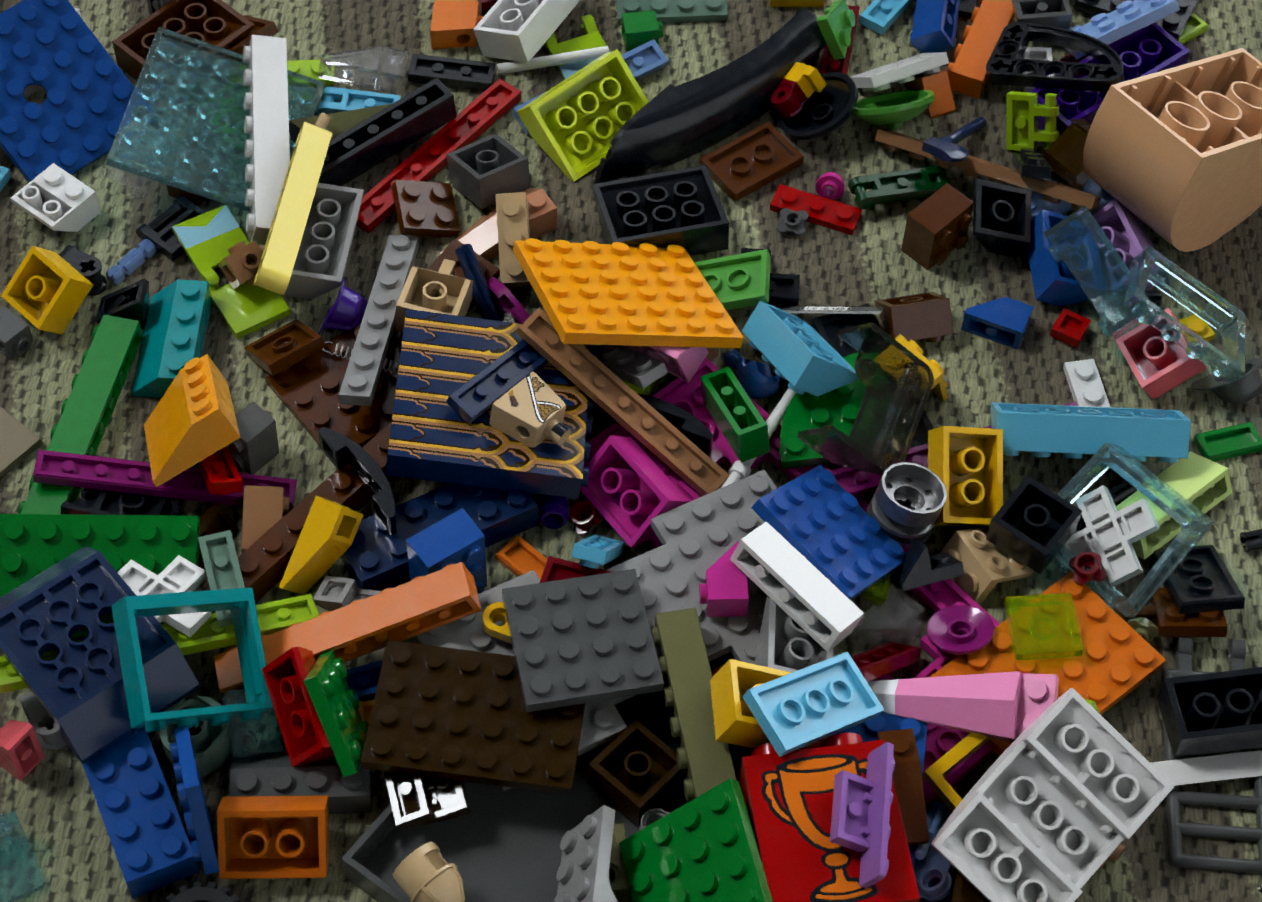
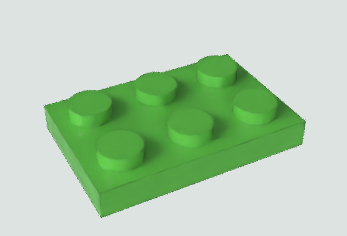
[694,249,771,310]

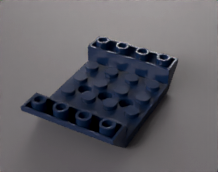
[0,546,200,764]

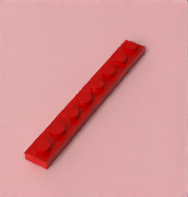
[356,78,521,233]

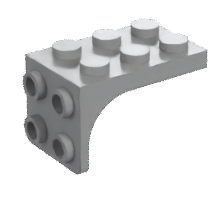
[554,805,618,902]

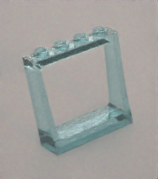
[1124,245,1245,383]
[1055,443,1215,618]

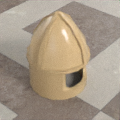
[392,842,465,902]

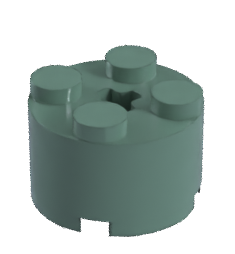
[159,696,233,777]

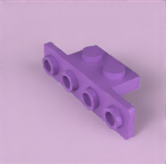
[830,742,895,888]

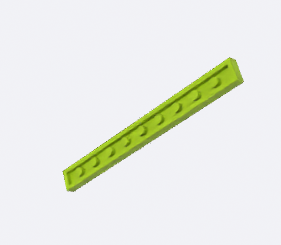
[0,594,319,694]

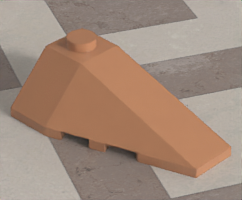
[440,188,557,260]

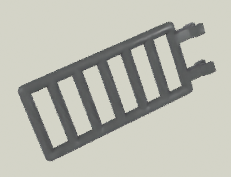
[1161,637,1262,875]

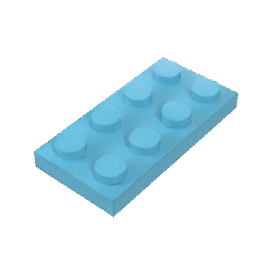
[742,652,885,757]

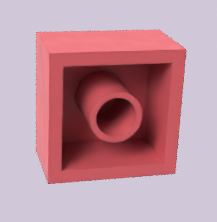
[1115,308,1207,399]

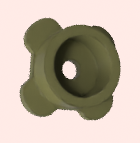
[1127,617,1159,648]

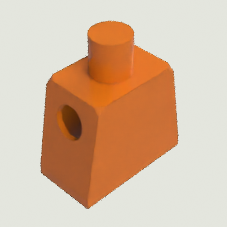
[430,0,484,49]

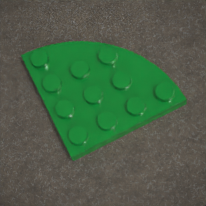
[779,348,906,469]

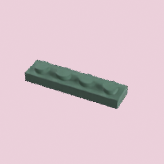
[616,0,728,25]

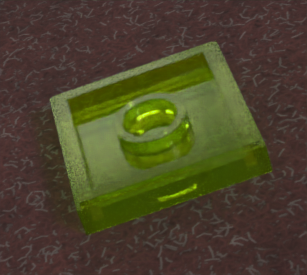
[1004,593,1084,660]

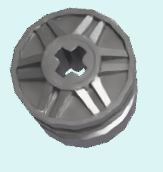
[866,462,947,549]

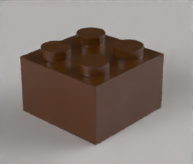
[901,183,974,270]

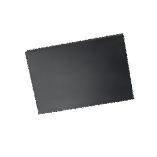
[1150,545,1245,614]

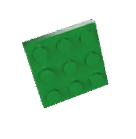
[304,650,369,777]

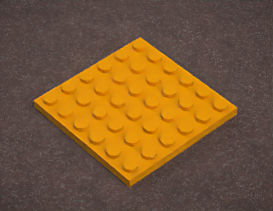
[513,238,744,348]

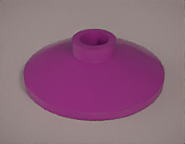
[927,605,994,655]

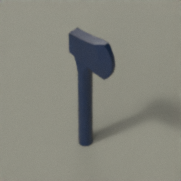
[922,117,987,162]

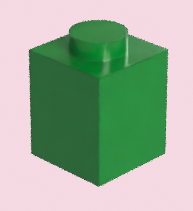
[621,10,663,51]

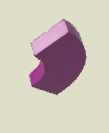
[486,277,530,324]

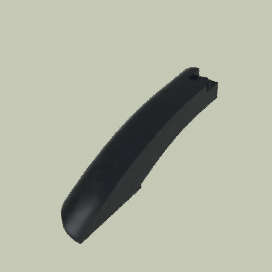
[594,8,827,184]

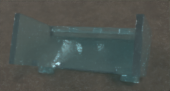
[1043,206,1158,340]

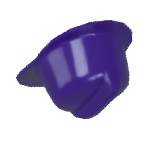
[318,278,367,336]

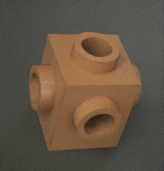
[218,241,264,289]

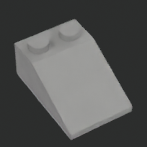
[754,595,833,673]

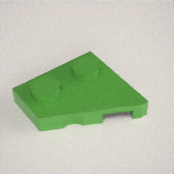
[816,0,855,60]

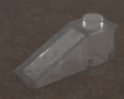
[318,46,410,94]

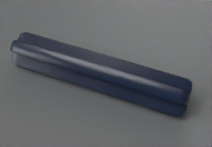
[455,244,502,321]

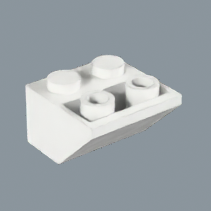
[10,163,101,232]

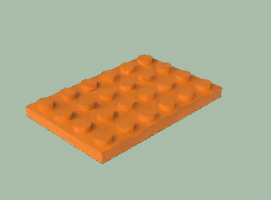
[930,571,1166,757]

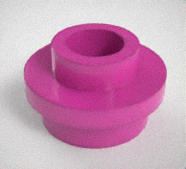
[815,172,845,199]

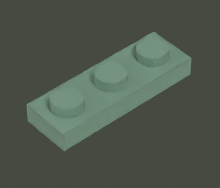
[198,530,245,628]

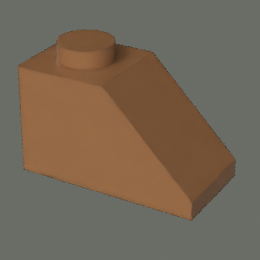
[241,485,290,554]

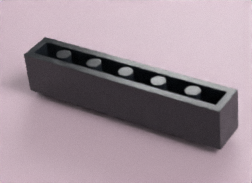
[318,78,457,186]

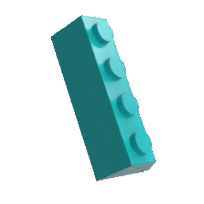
[131,279,212,398]

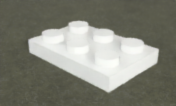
[850,52,949,92]

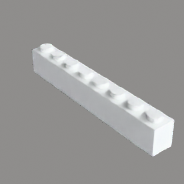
[243,35,290,245]

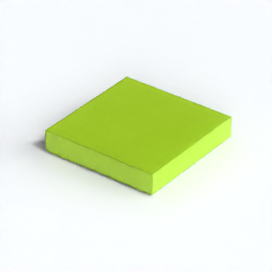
[210,282,291,339]

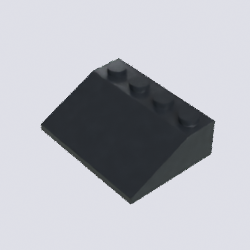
[592,165,729,256]

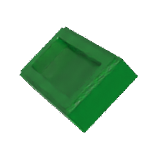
[1194,422,1262,462]

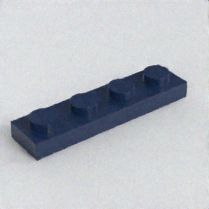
[446,339,549,424]

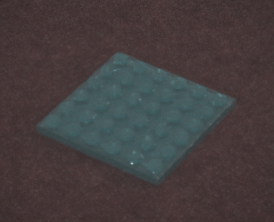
[106,27,325,212]

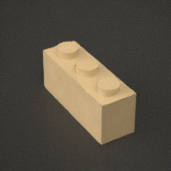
[495,192,532,288]

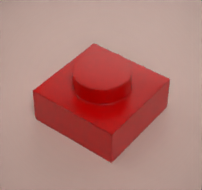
[1049,308,1091,348]

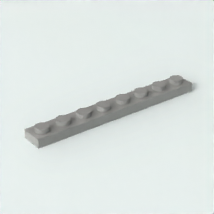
[339,235,419,406]

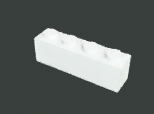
[730,522,864,652]

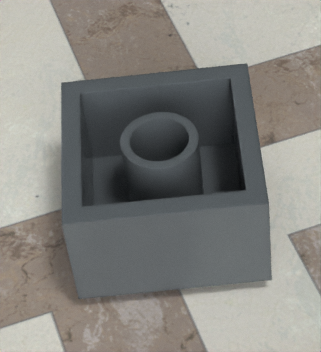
[447,133,530,209]

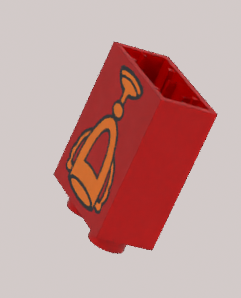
[739,733,920,902]

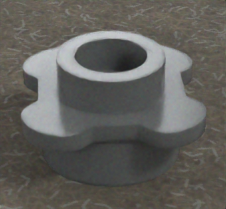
[777,208,809,236]

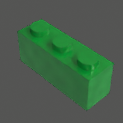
[700,366,770,463]

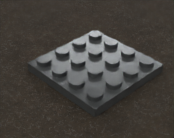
[502,569,664,712]

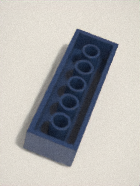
[340,483,539,591]

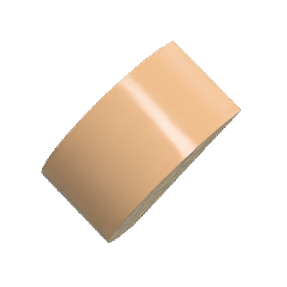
[1083,48,1262,252]

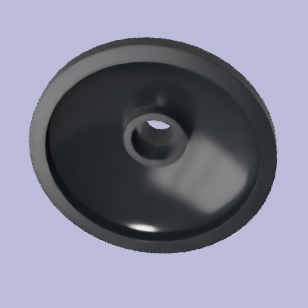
[778,72,858,140]

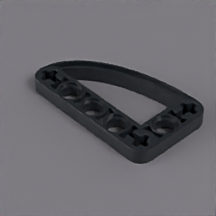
[986,22,1124,93]

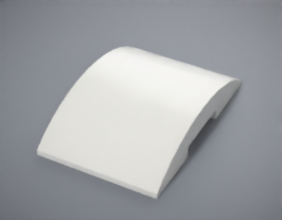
[931,688,1174,902]

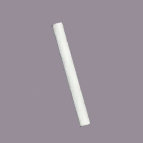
[498,46,609,75]

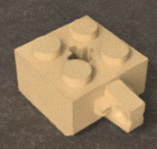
[396,259,473,331]

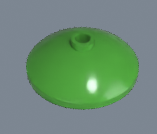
[852,90,935,129]

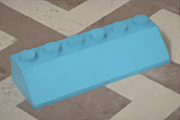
[991,402,1191,463]

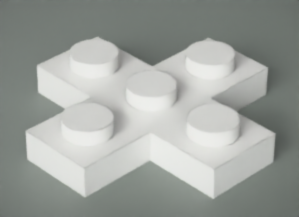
[1061,485,1160,586]
[117,555,211,637]

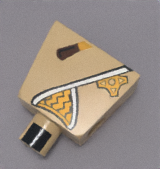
[489,372,571,448]

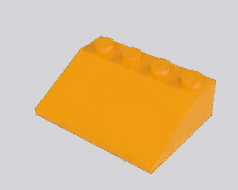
[144,354,240,487]

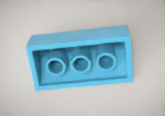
[742,301,860,397]

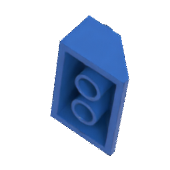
[1026,209,1106,307]

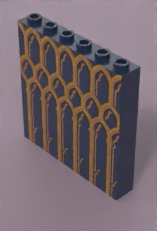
[385,309,596,499]

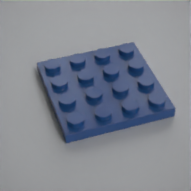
[751,464,905,600]

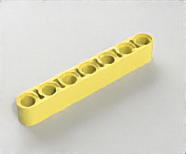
[254,121,332,295]

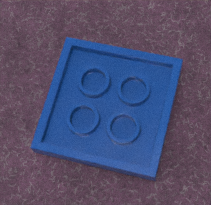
[170,725,220,875]

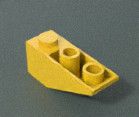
[279,496,364,595]

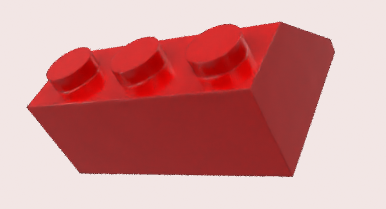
[262,646,334,767]

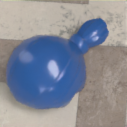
[724,350,781,399]

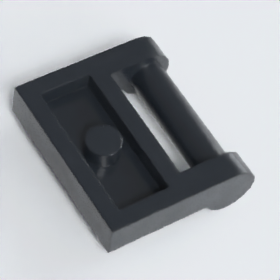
[136,195,206,261]

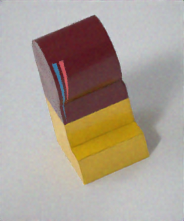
[770,62,827,119]

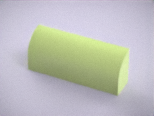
[1116,451,1232,560]

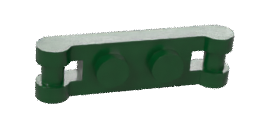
[848,166,952,210]

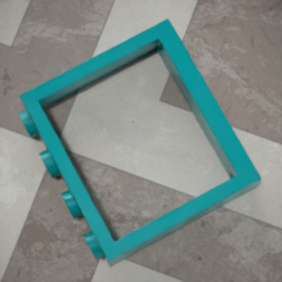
[111,587,273,733]

